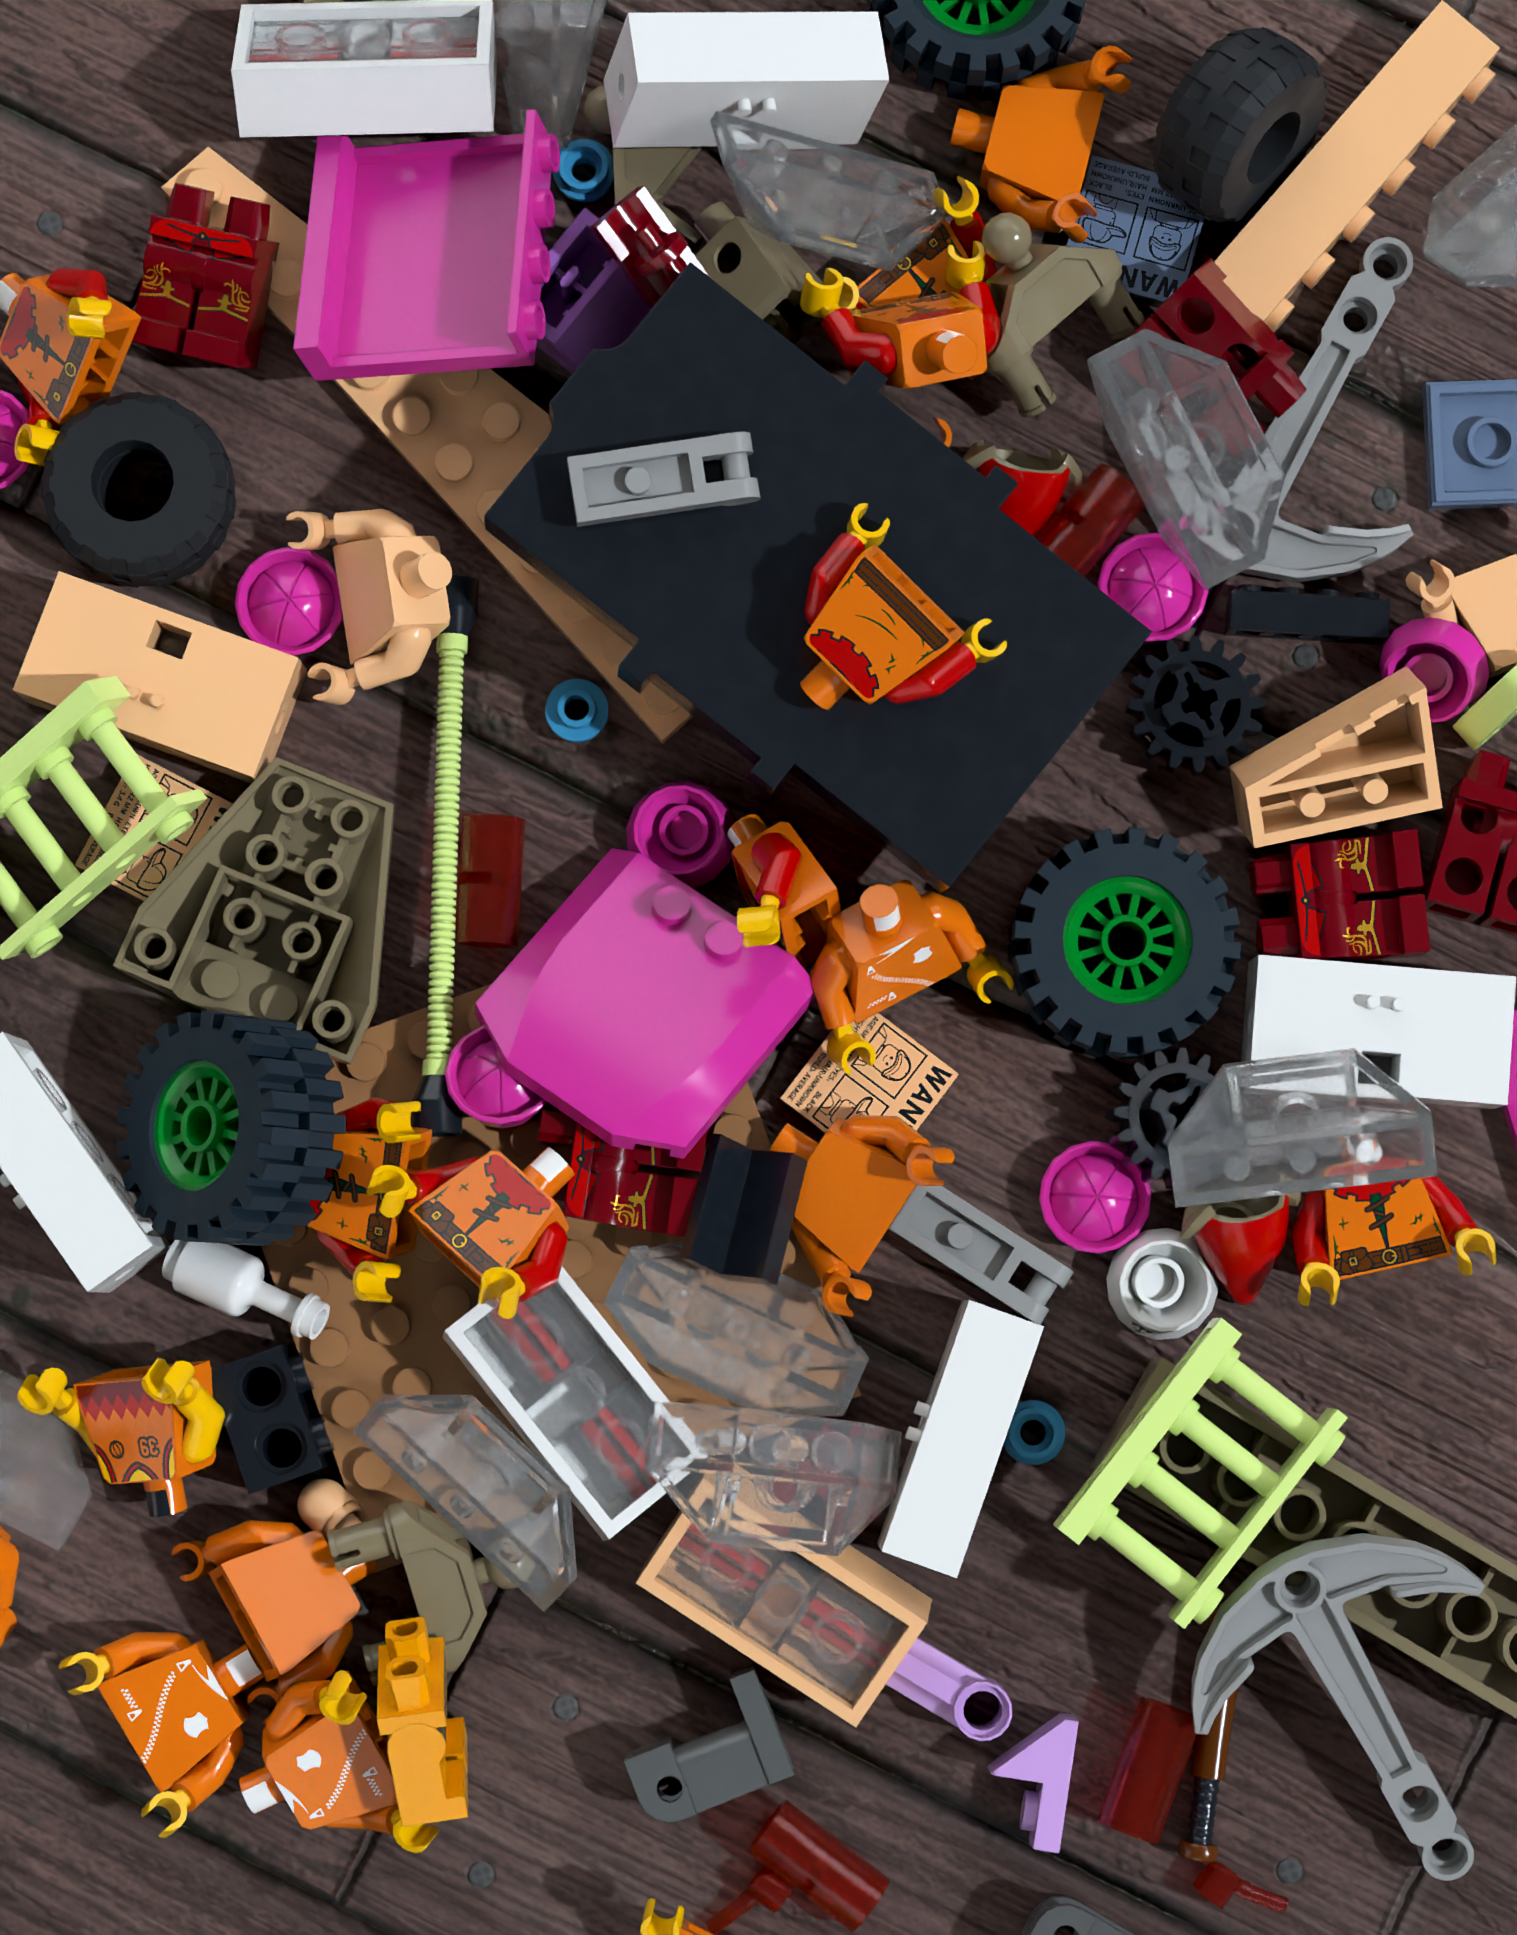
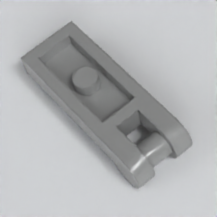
[567,432,761,527]
[888,1185,1074,1325]

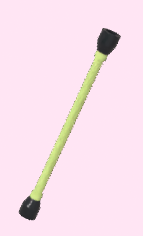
[411,575,479,1137]

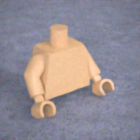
[286,509,452,706]
[1406,553,1517,679]

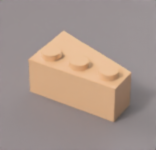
[1229,666,1443,848]

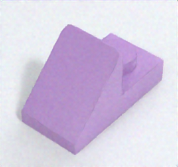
[987,1712,1079,1853]

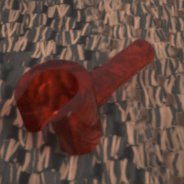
[1193,1861,1289,1914]
[706,1866,794,1935]

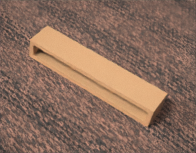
[1215,0,1500,333]

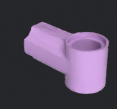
[886,1637,1012,1741]

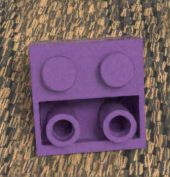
[536,208,651,374]

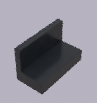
[680,1133,808,1286]

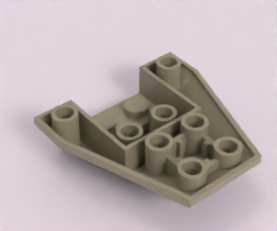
[113,757,395,1065]

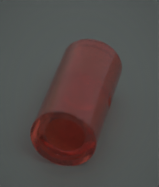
[1035,463,1147,577]
[454,814,526,948]
[1097,1696,1197,1844]
[747,1799,890,1933]

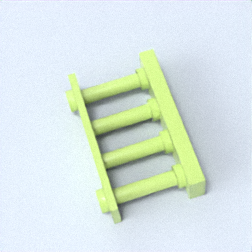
[0,676,208,960]
[1052,1318,1348,1629]

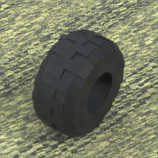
[1151,27,1328,223]
[41,392,237,588]

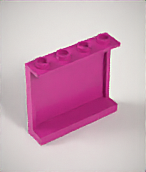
[293,109,560,381]

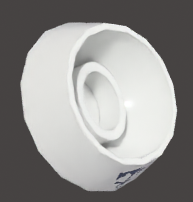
[1106,1228,1219,1340]

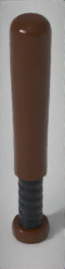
[1178,1598,1238,1862]

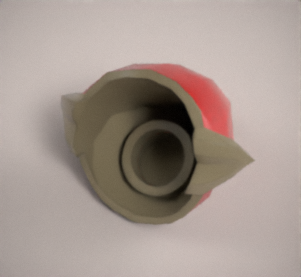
[963,439,1083,535]
[1179,1175,1302,1305]

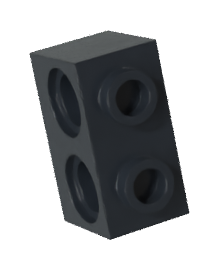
[211,1344,335,1494]

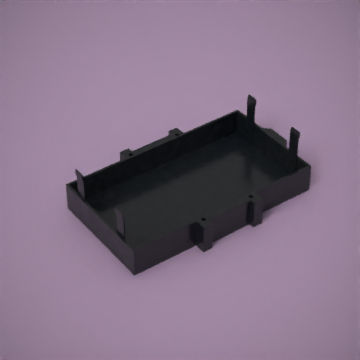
[484,262,1152,893]

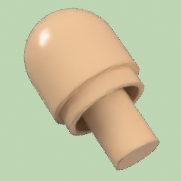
[297,1479,364,1541]

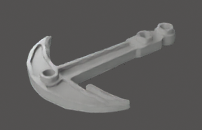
[1137,237,1414,583]
[1191,1533,1485,1881]

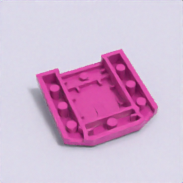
[475,848,816,1159]

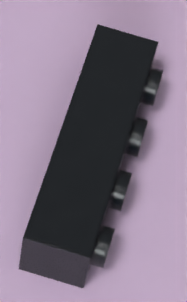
[1225,584,1390,645]

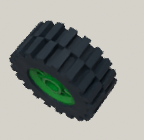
[867,0,1086,101]
[1008,827,1241,1060]
[116,1010,346,1246]

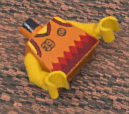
[17,1358,225,1517]

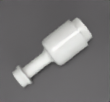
[162,1240,330,1340]

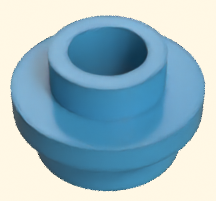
[553,139,614,203]
[545,679,609,743]
[1003,1400,1065,1465]

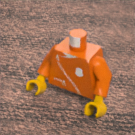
[810,880,1014,1075]
[59,1632,265,1838]
[239,1670,439,1853]

